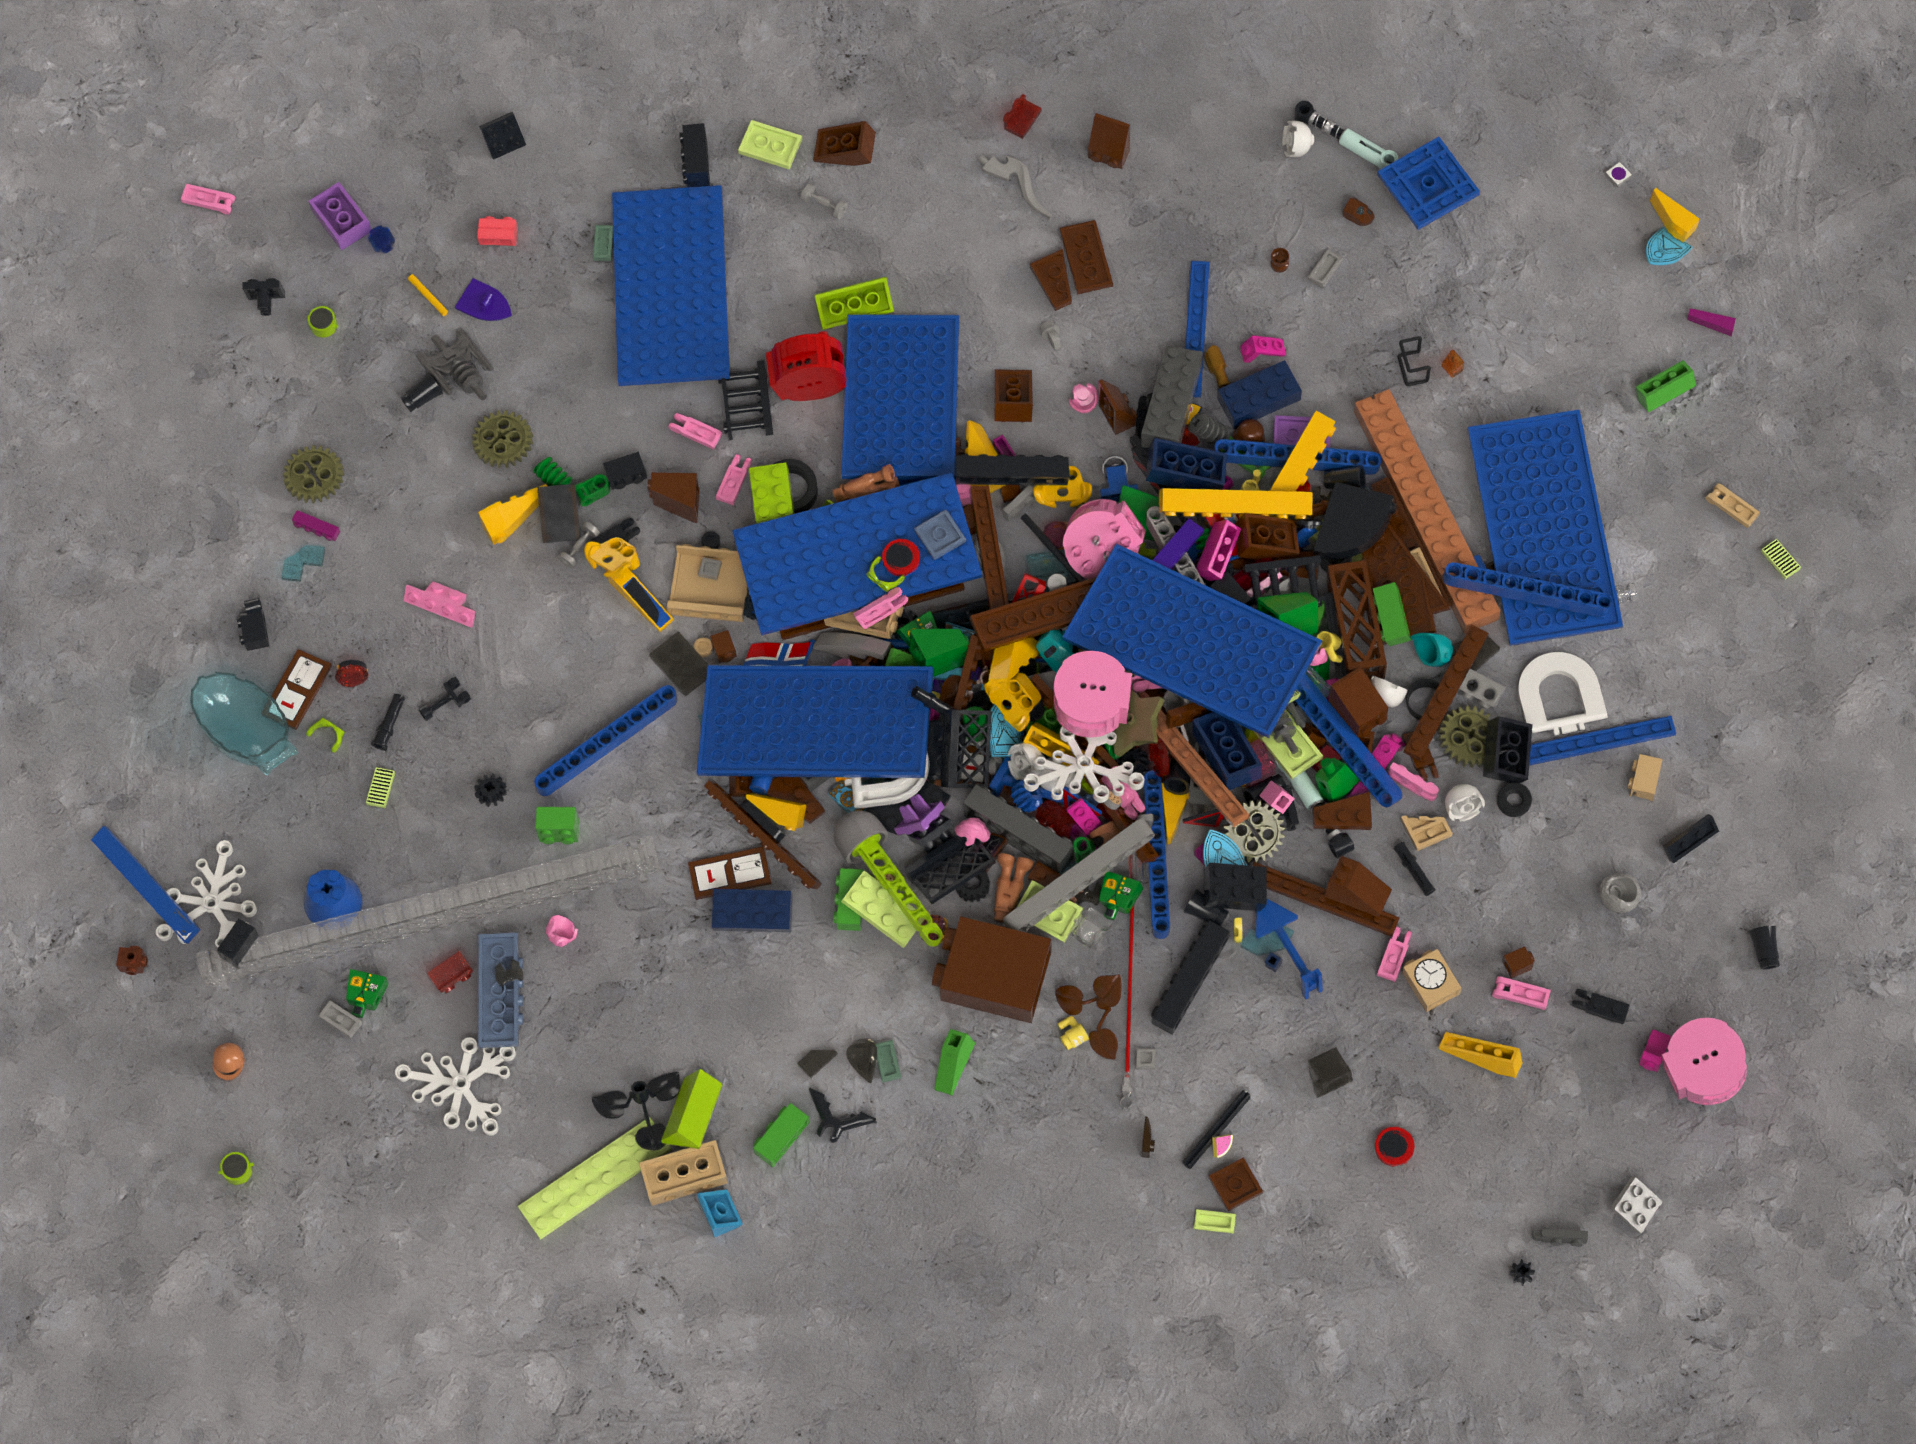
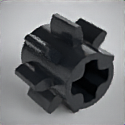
[1509,1259,1535,1286]

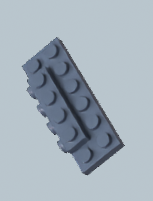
[478,933,523,1048]

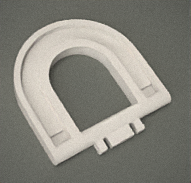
[1518,652,1608,736]
[844,753,930,809]

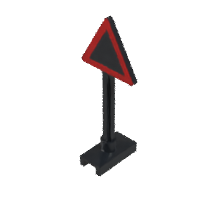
[1182,787,1299,831]

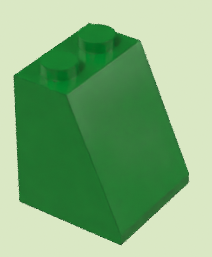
[1119,485,1169,541]
[1257,592,1319,635]
[909,629,970,677]

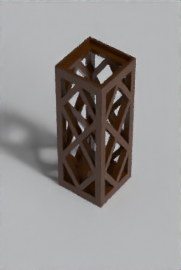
[1326,560,1387,680]

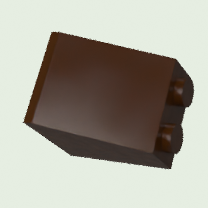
[647,472,700,523]
[1329,667,1388,737]

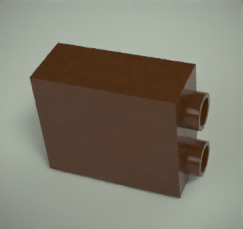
[932,916,1052,1024]

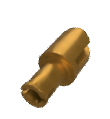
[1204,345,1230,388]

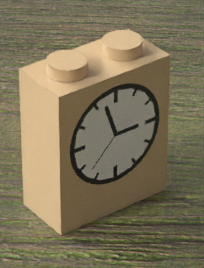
[1402,949,1461,1012]

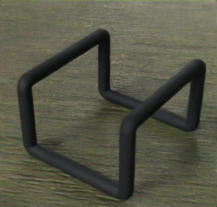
[1397,336,1431,386]

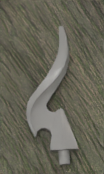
[979,155,1052,219]

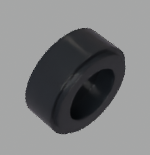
[701,531,721,549]

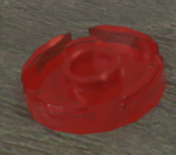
[1149,738,1169,777]

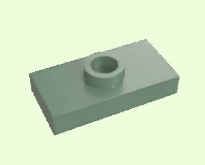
[593,225,613,261]
[873,1040,901,1083]

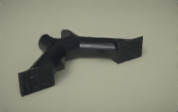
[809,1087,877,1143]

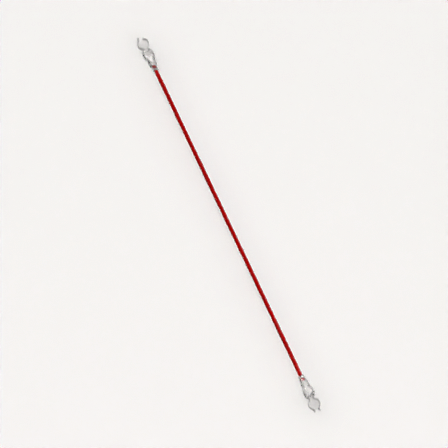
[1120,746,1139,1111]

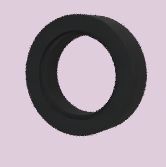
[773,459,818,514]

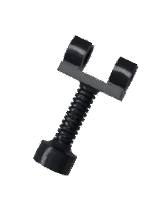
[418,677,471,721]

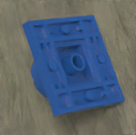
[1377,137,1480,230]

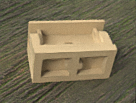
[1628,754,1662,801]

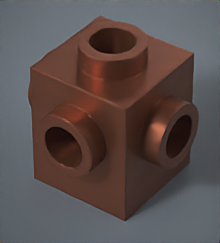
[116,946,148,975]

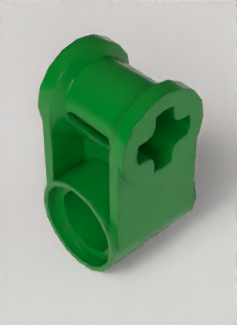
[576,474,611,507]
[1073,837,1096,864]

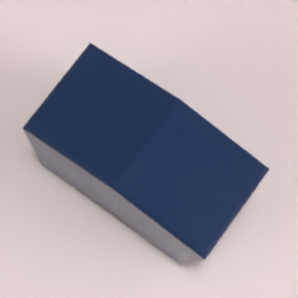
[1264,952,1283,973]

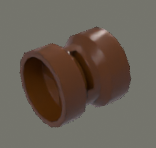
[1270,248,1289,273]

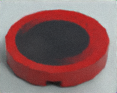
[882,539,920,576]
[1375,1127,1415,1167]

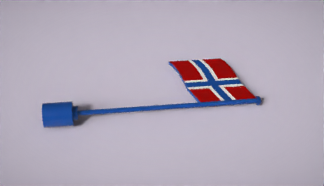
[744,639,816,795]

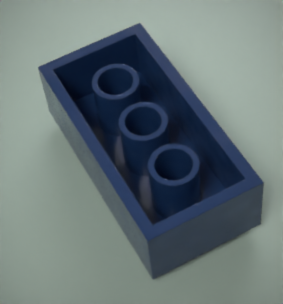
[1217,360,1302,429]
[1146,438,1227,490]
[1192,712,1262,790]
[712,889,793,932]

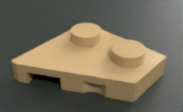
[1401,816,1453,851]

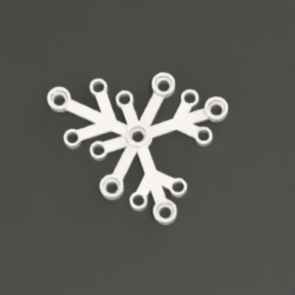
[1024,726,1144,803]
[156,840,257,948]
[395,1037,516,1136]

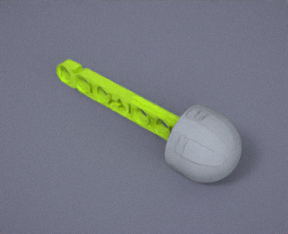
[834,811,943,947]

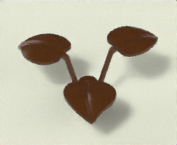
[939,633,1012,707]
[1055,974,1122,1060]

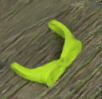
[866,556,905,592]
[306,717,345,753]

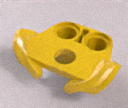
[1033,466,1092,508]
[584,537,640,579]
[984,673,1041,732]

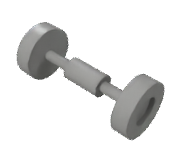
[801,183,848,219]
[558,522,600,568]
[1044,572,1066,591]

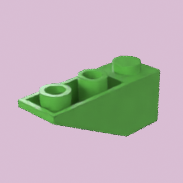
[934,1029,975,1096]

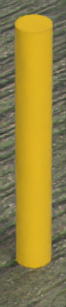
[408,274,448,316]

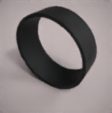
[1405,679,1440,720]

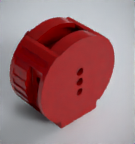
[766,331,847,401]

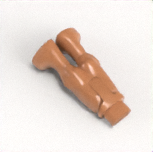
[833,464,900,503]
[994,853,1034,923]

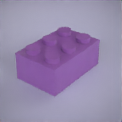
[308,182,372,251]

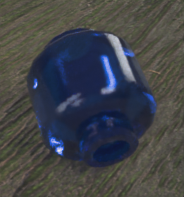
[368,225,395,254]

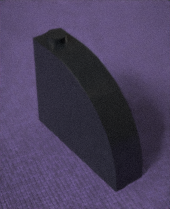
[1313,482,1397,560]

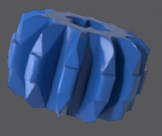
[1010,779,1043,813]

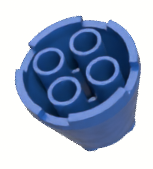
[304,870,363,931]

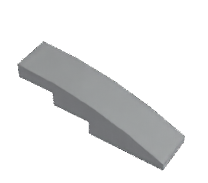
[813,633,891,660]

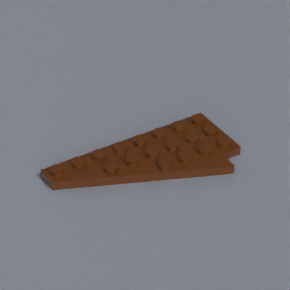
[1362,524,1451,645]

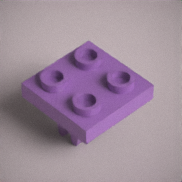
[894,794,945,835]

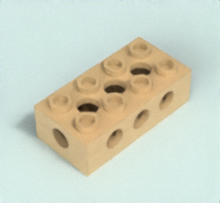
[639,1140,728,1206]

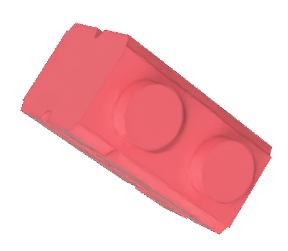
[477,216,518,246]

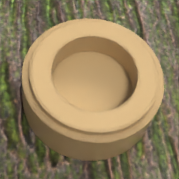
[694,637,713,658]

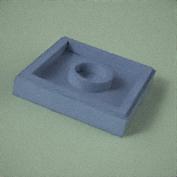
[914,510,966,560]

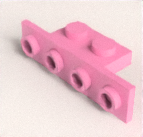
[404,581,475,628]

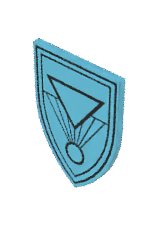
[1646,227,1693,265]
[990,704,1022,757]
[1203,830,1247,867]

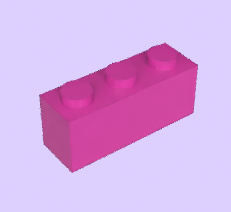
[1196,520,1241,581]

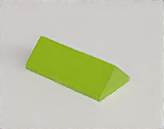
[814,276,894,330]
[661,1069,722,1149]

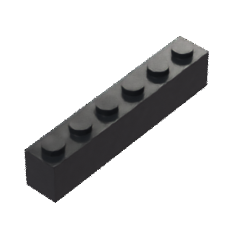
[954,454,1070,485]
[1151,920,1230,1035]

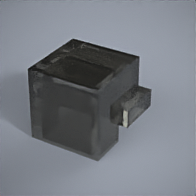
[1308,1047,1353,1098]

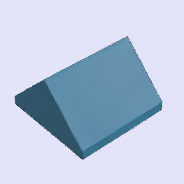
[697,1189,743,1237]

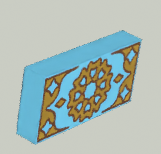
[828,780,867,813]

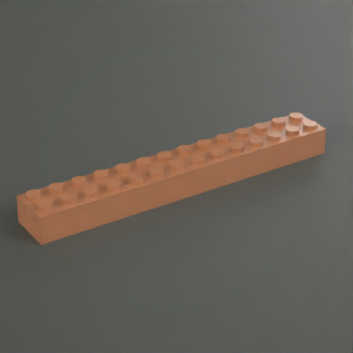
[1354,389,1501,634]

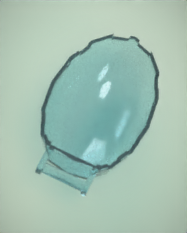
[190,672,298,775]

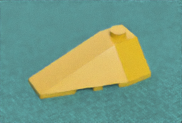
[965,420,1006,493]
[478,484,547,545]
[989,637,1039,683]

